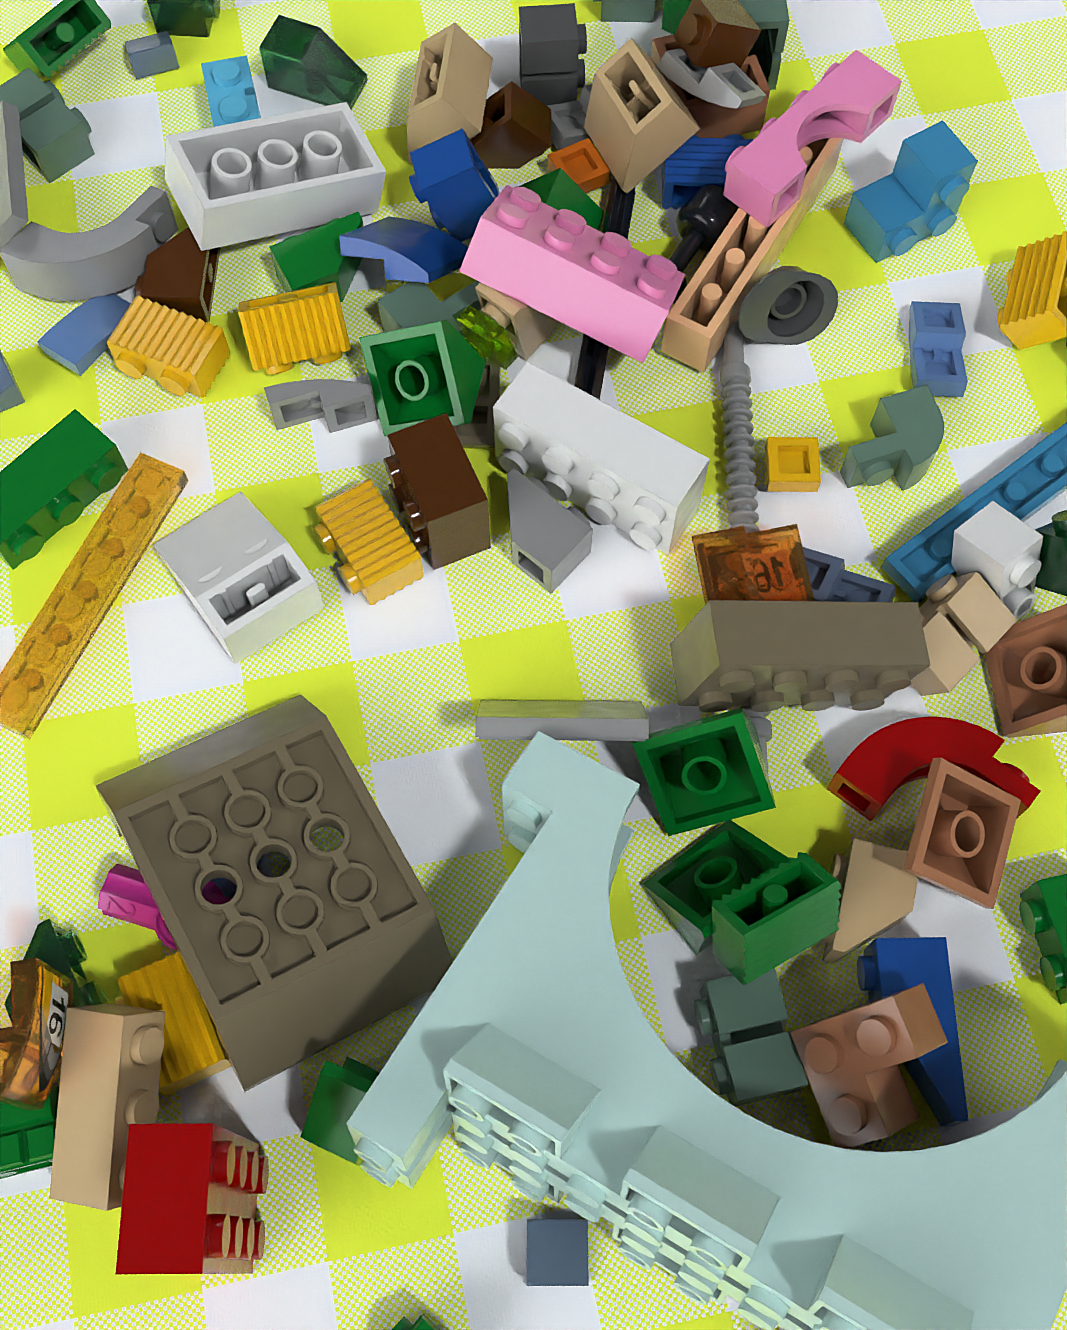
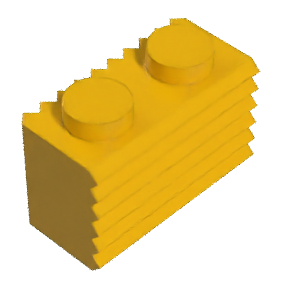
[997,231,1067,350]
[238,282,351,374]
[106,295,230,398]
[313,478,424,605]
[114,951,232,1096]

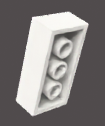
[164,102,386,251]
[493,361,710,555]

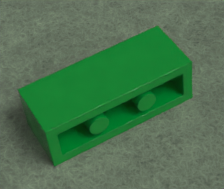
[0,409,129,570]

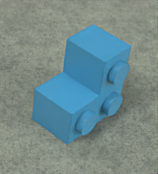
[844,120,978,263]

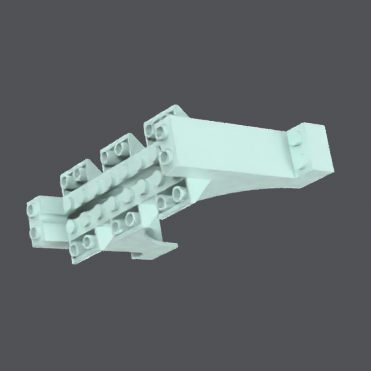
[346,731,1067,1330]

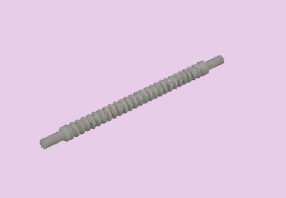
[720,321,772,772]

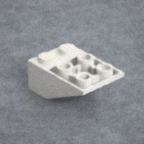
[153,491,325,664]

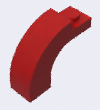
[826,717,1041,822]

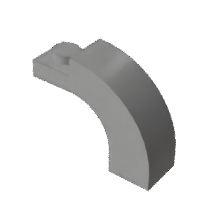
[0,186,179,301]

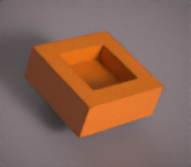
[547,138,611,193]

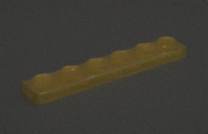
[0,452,189,740]

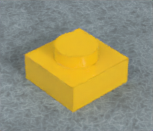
[765,437,821,492]

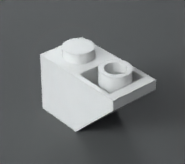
[951,501,1043,620]

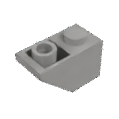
[507,468,593,594]

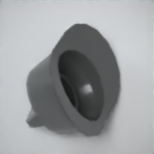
[738,266,838,345]

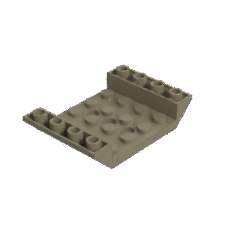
[95,694,453,1092]

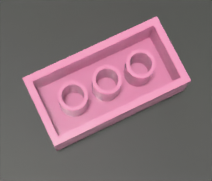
[459,185,685,363]

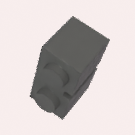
[519,3,587,106]

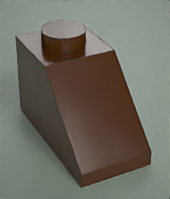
[674,0,761,68]
[470,81,551,169]
[136,227,221,323]

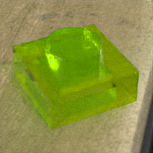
[456,305,519,370]

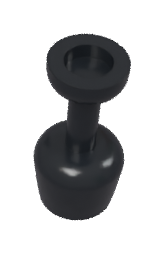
[669,185,739,304]

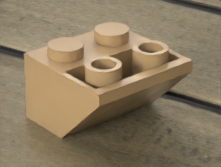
[407,22,493,166]
[584,38,700,193]

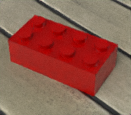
[115,1123,269,1275]

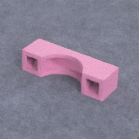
[723,50,902,228]

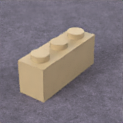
[49,1003,165,1211]

